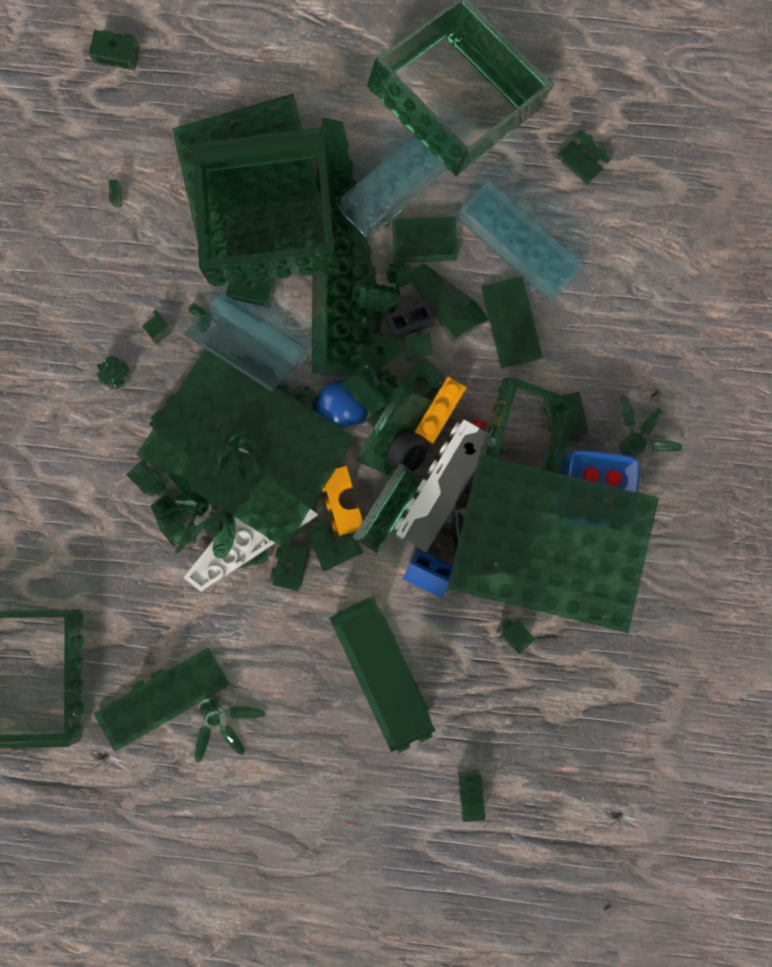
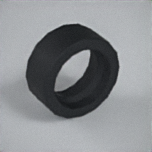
[387,431,428,475]

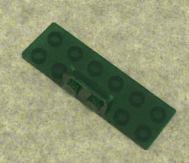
[94,648,230,751]

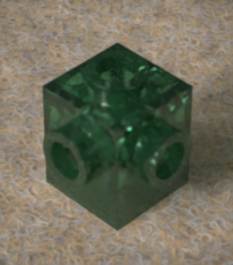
[97,356,131,389]

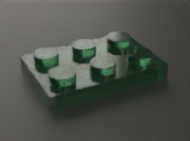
[392,217,458,263]

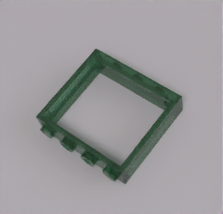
[479,377,580,487]

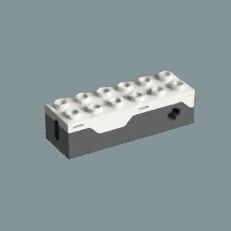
[394,419,494,553]

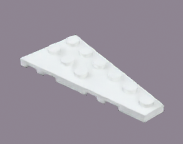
[183,475,318,592]

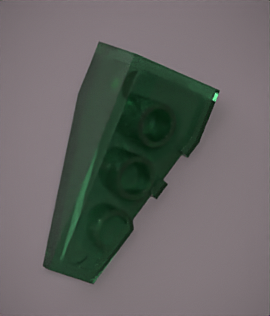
[406,263,489,344]

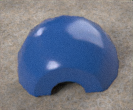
[314,380,369,433]

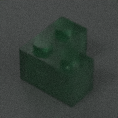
[306,523,364,572]

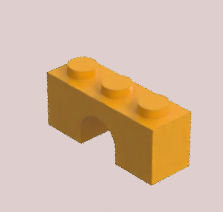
[414,377,467,446]
[319,466,365,537]

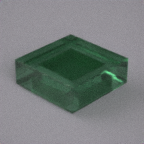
[109,179,122,207]

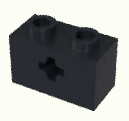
[386,300,435,341]

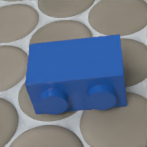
[403,549,457,598]

